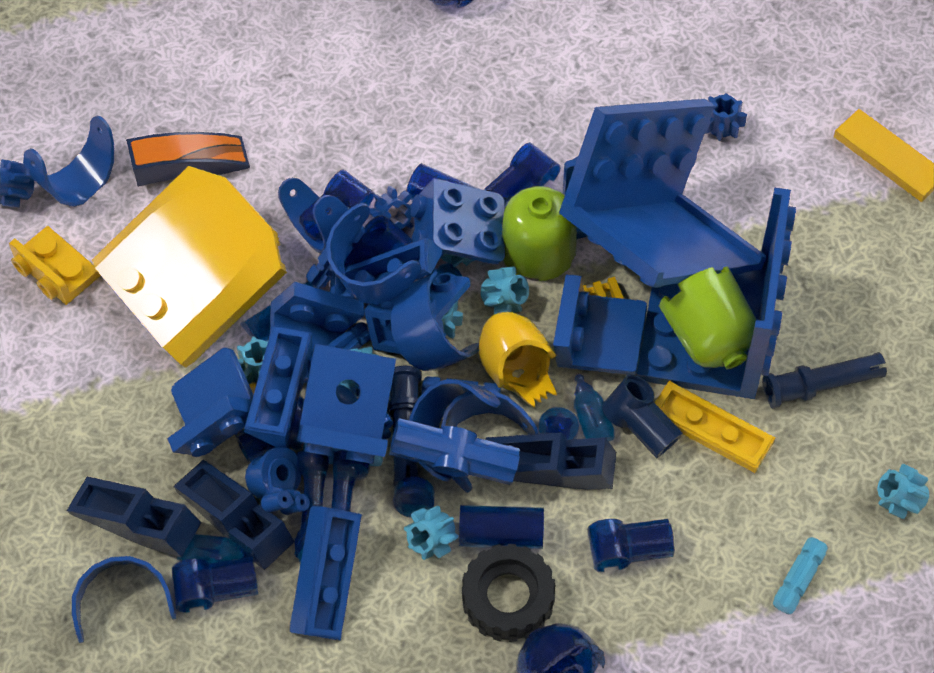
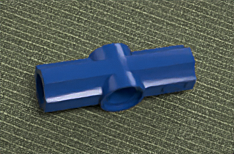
[389,418,520,485]

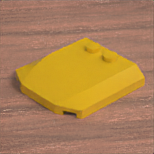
[91,166,287,368]

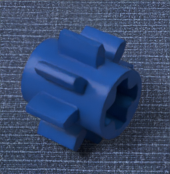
[705,93,747,141]
[0,159,35,208]
[370,186,413,236]

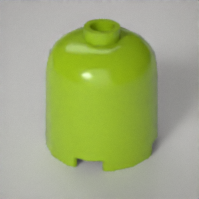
[502,186,577,281]
[659,266,756,369]

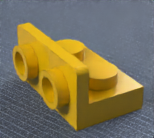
[9,225,101,305]

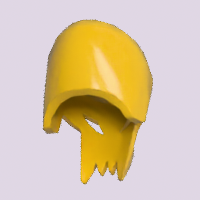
[479,312,557,408]

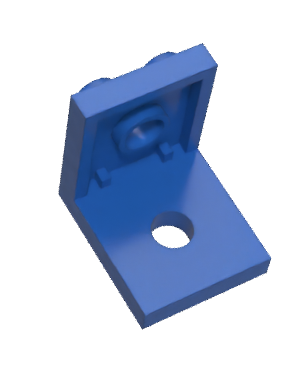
[296,344,396,464]

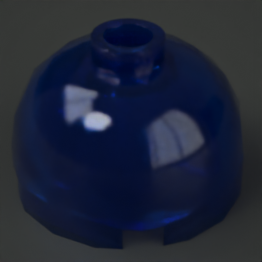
[516,623,605,673]

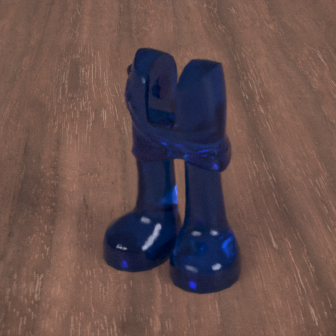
[294,450,370,564]

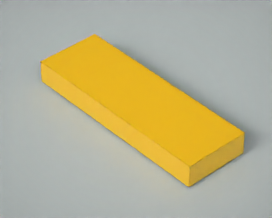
[834,109,934,202]
[655,381,776,473]

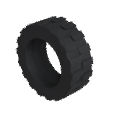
[462,544,556,642]

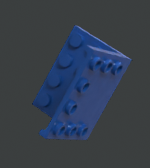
[559,98,767,288]
[637,187,796,399]

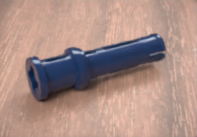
[762,352,887,409]
[387,365,422,489]

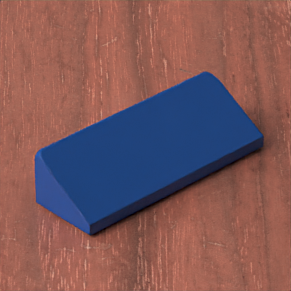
[330,237,442,300]
[244,326,312,448]
[290,506,362,641]

